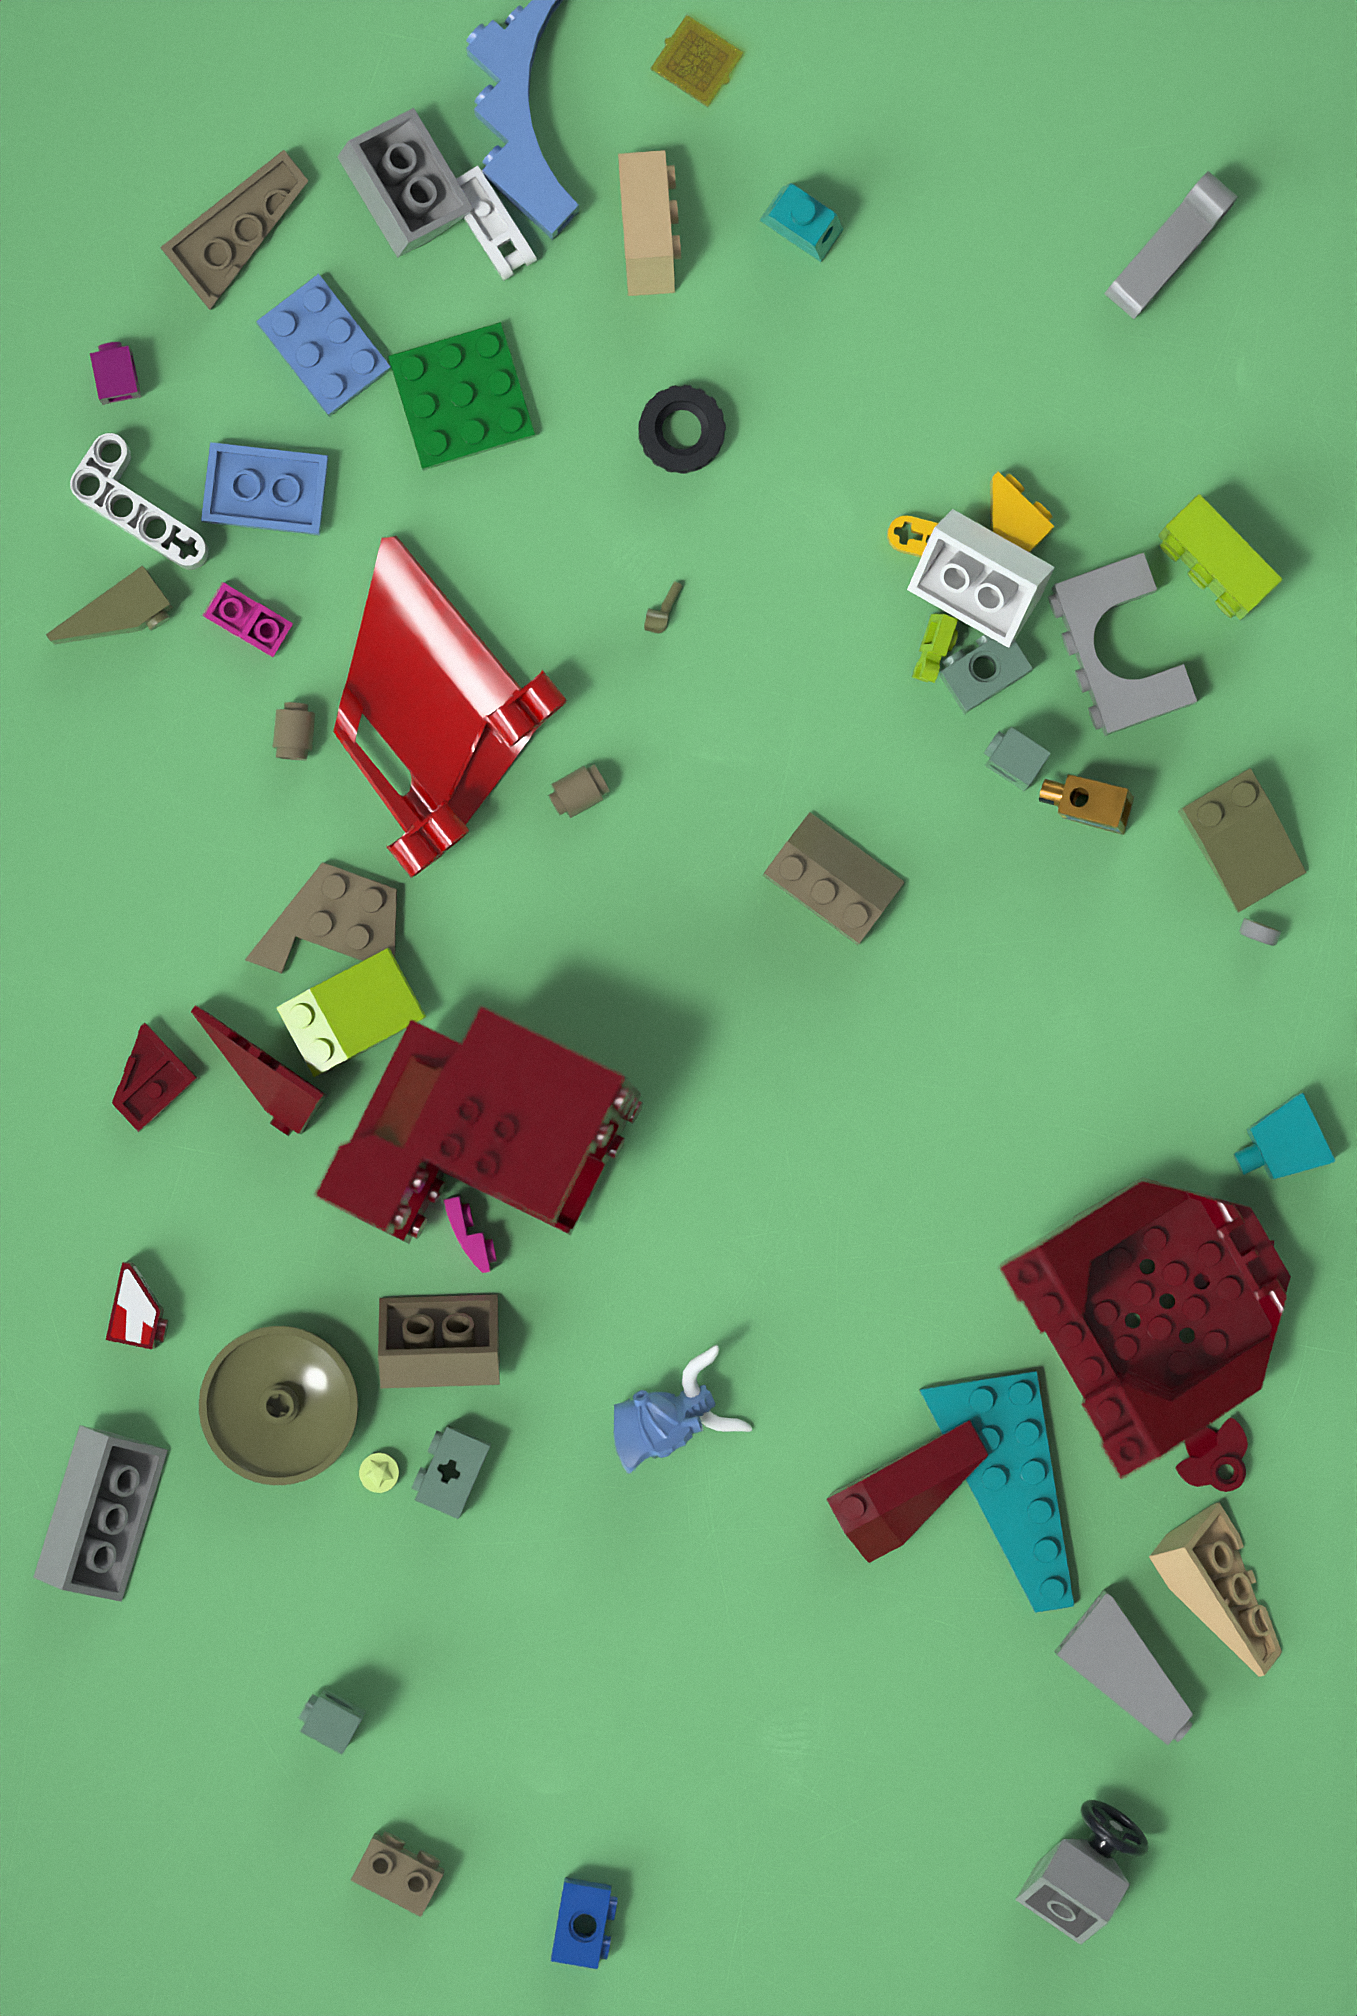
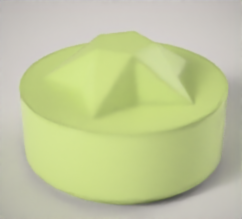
[359,1452,399,1493]

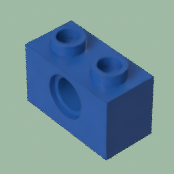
[551,1877,618,1969]

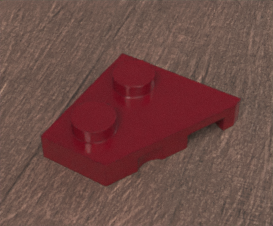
[112,1022,198,1132]

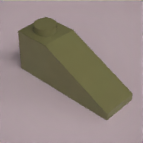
[46,565,173,644]

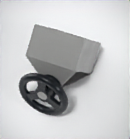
[1015,1800,1149,1945]

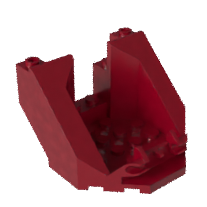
[999,1177,1291,1479]

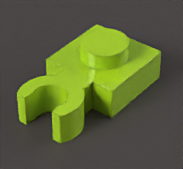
[912,614,958,683]

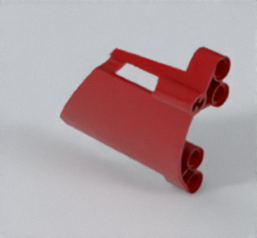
[333,536,568,878]

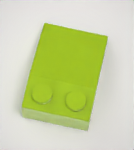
[276,948,426,1077]

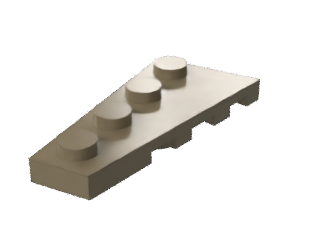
[160,150,308,310]

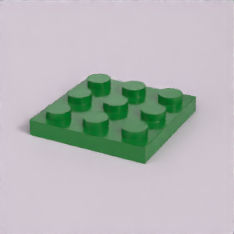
[388,322,536,471]

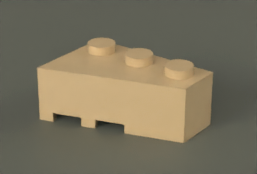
[618,150,681,296]

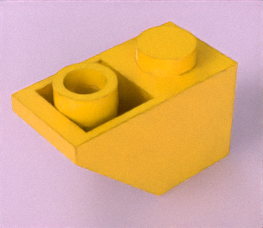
[990,471,1054,553]

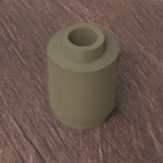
[273,702,315,760]
[548,764,610,819]

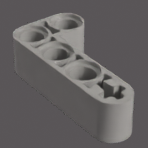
[1104,171,1238,319]

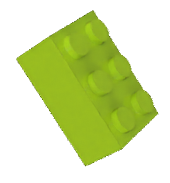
[1158,494,1283,620]

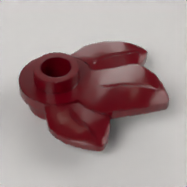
[1175,1417,1248,1492]

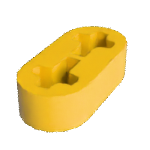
[887,515,938,558]

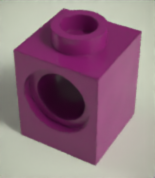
[90,342,141,405]

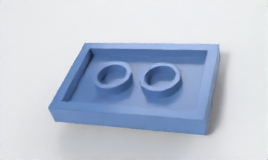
[256,274,391,417]
[201,442,329,536]

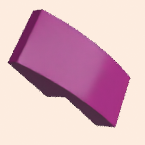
[202,582,293,657]
[444,1197,497,1273]

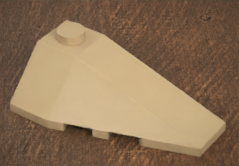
[1149,1502,1282,1677]

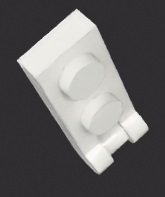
[457,166,537,281]

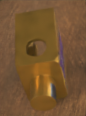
[1039,775,1134,835]

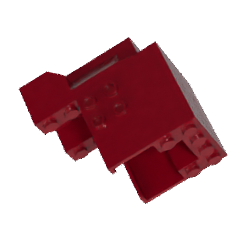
[314,1006,643,1244]

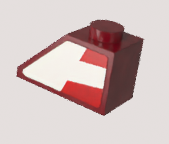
[106,1261,169,1350]

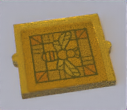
[651,15,744,107]

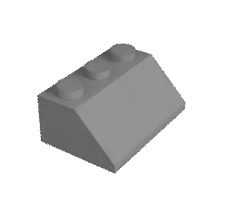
[337,108,474,258]

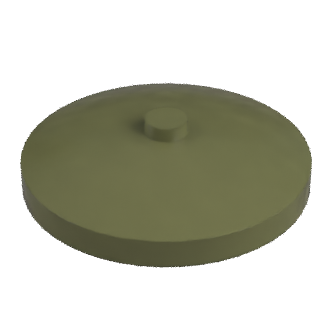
[199,1326,359,1485]

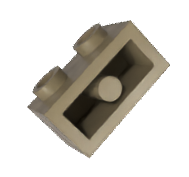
[351,1832,445,1917]

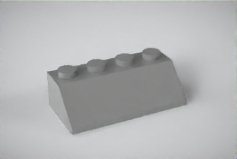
[33,1425,168,1602]

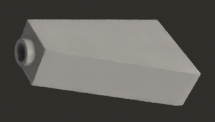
[1054,1590,1193,1745]

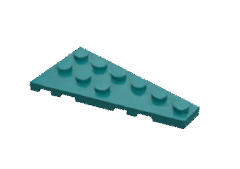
[919,1371,1074,1613]

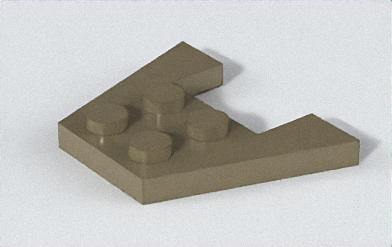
[245,862,397,974]

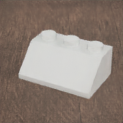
[907,509,1055,648]

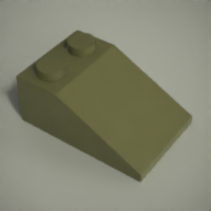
[1178,768,1306,913]

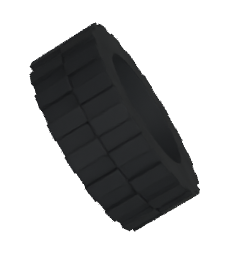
[638,385,726,474]

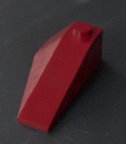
[191,1005,328,1136]
[826,1420,989,1563]

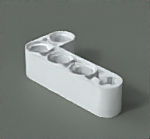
[70,433,208,570]

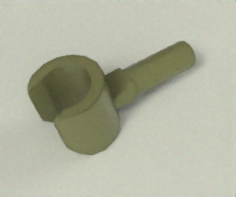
[644,581,683,633]

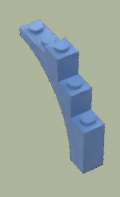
[466,0,579,240]

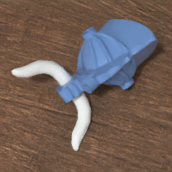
[614,1345,752,1473]

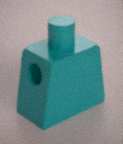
[759,183,843,262]
[1233,1093,1335,1179]

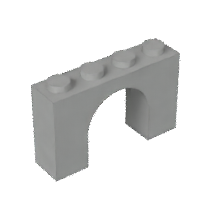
[1048,552,1197,736]

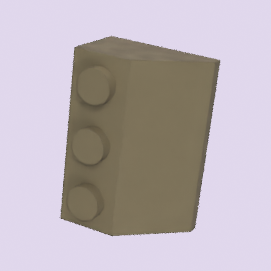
[763,812,905,946]
[378,1294,500,1388]

